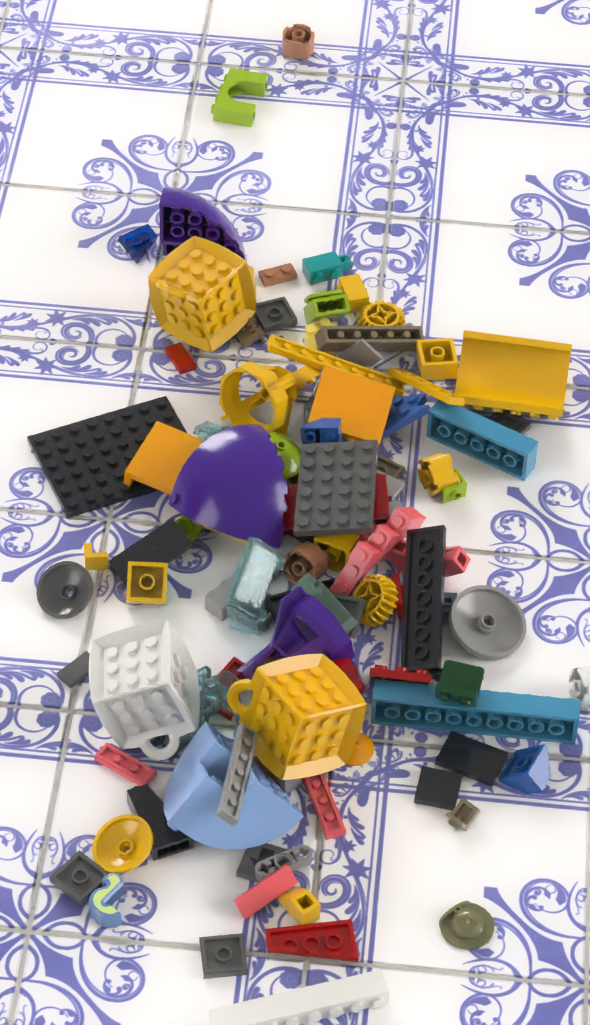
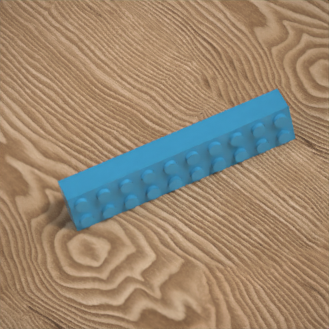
[370,679,580,744]

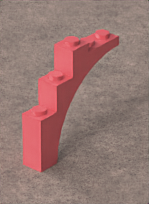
[330,507,426,597]
[357,522,471,577]

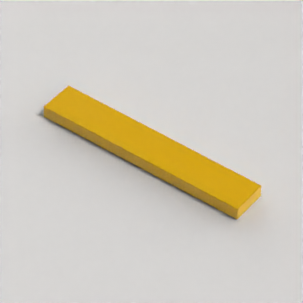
[387,367,465,406]

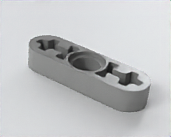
[255,845,313,881]

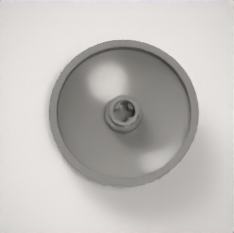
[449,585,527,660]

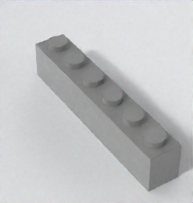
[205,533,302,621]

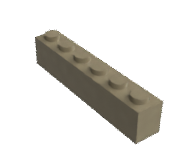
[315,326,424,352]

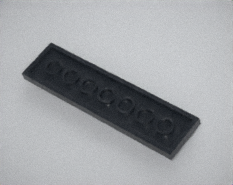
[401,525,447,673]

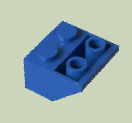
[301,418,342,444]

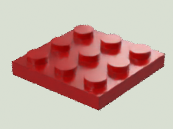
[369,664,432,685]

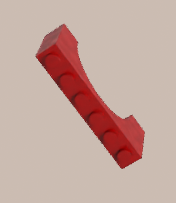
[282,473,391,536]

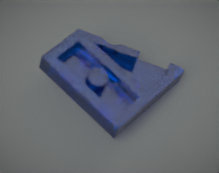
[118,224,157,264]

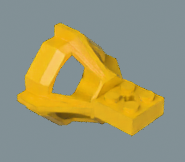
[219,362,322,435]

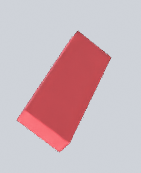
[94,742,157,786]
[233,864,298,919]

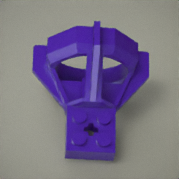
[237,586,355,694]

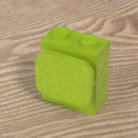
[303,289,350,325]

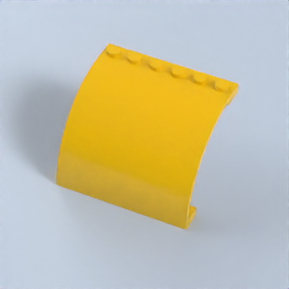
[454,330,572,420]

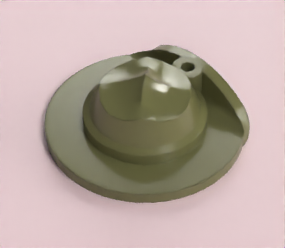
[439,900,494,950]

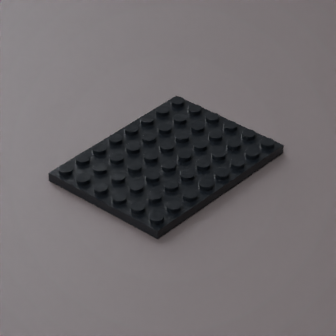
[27,396,187,518]

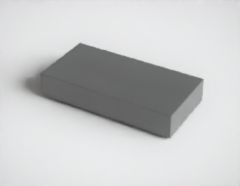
[57,651,90,688]

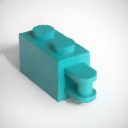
[302,251,354,285]

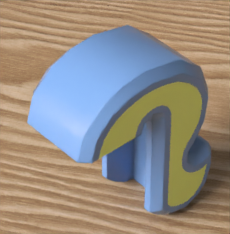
[89,873,124,928]

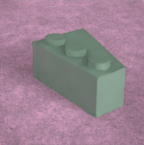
[291,572,359,634]

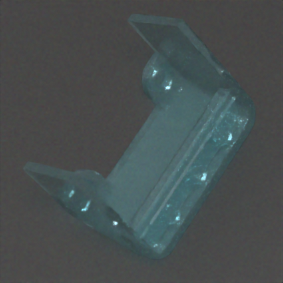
[225,536,285,636]

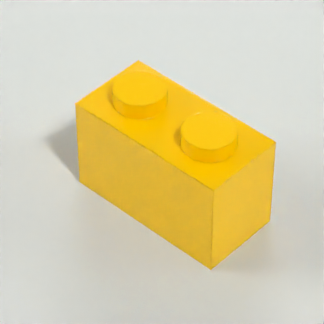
[336,274,369,314]

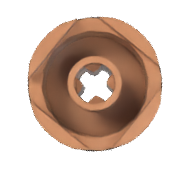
[282,24,315,61]
[282,541,328,585]

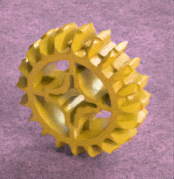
[357,300,406,326]
[351,574,399,627]

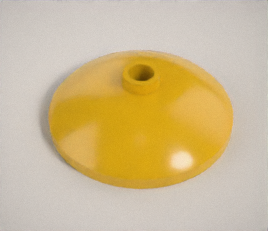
[92,814,153,874]

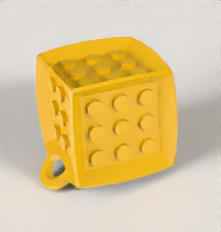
[148,236,256,352]
[227,654,367,780]

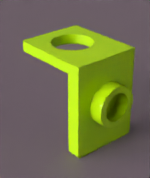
[442,468,467,503]

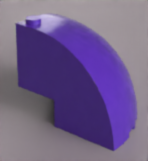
[159,186,247,262]
[168,424,288,548]

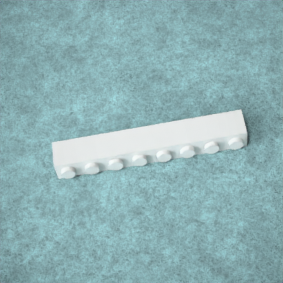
[209,969,390,1025]

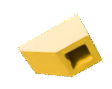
[277,886,321,925]

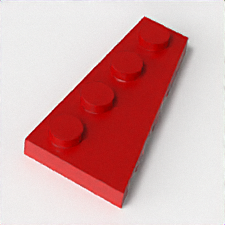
[265,919,359,962]

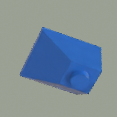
[498,744,551,794]

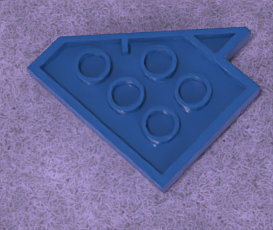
[381,394,432,440]

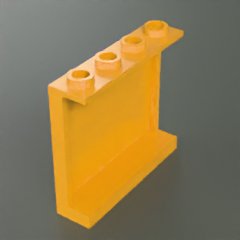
[307,366,396,448]
[123,421,205,494]

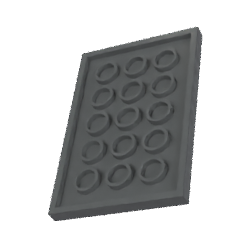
[293,440,378,537]

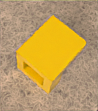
[84,543,109,571]

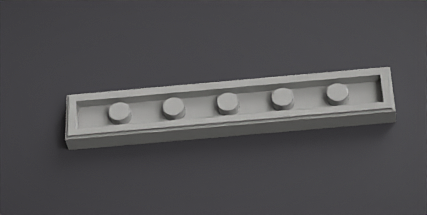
[216,722,258,827]

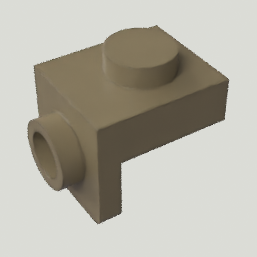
[445,797,481,831]

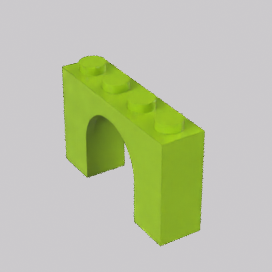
[211,68,268,127]

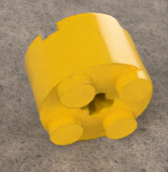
[418,452,459,496]

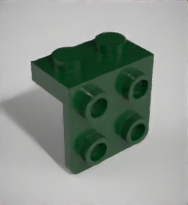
[435,660,485,707]

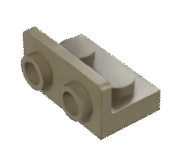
[235,316,266,349]

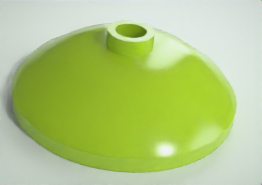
[268,432,301,479]

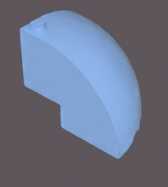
[163,721,304,849]

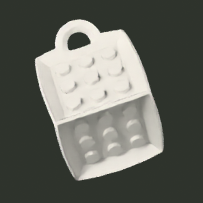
[89,621,200,760]

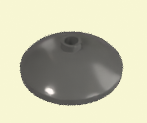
[36,561,93,619]

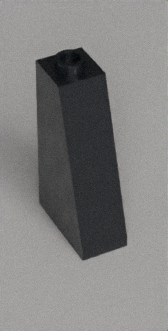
[127,784,194,861]

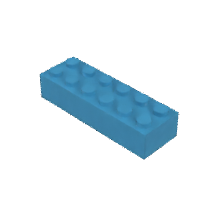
[426,399,539,481]

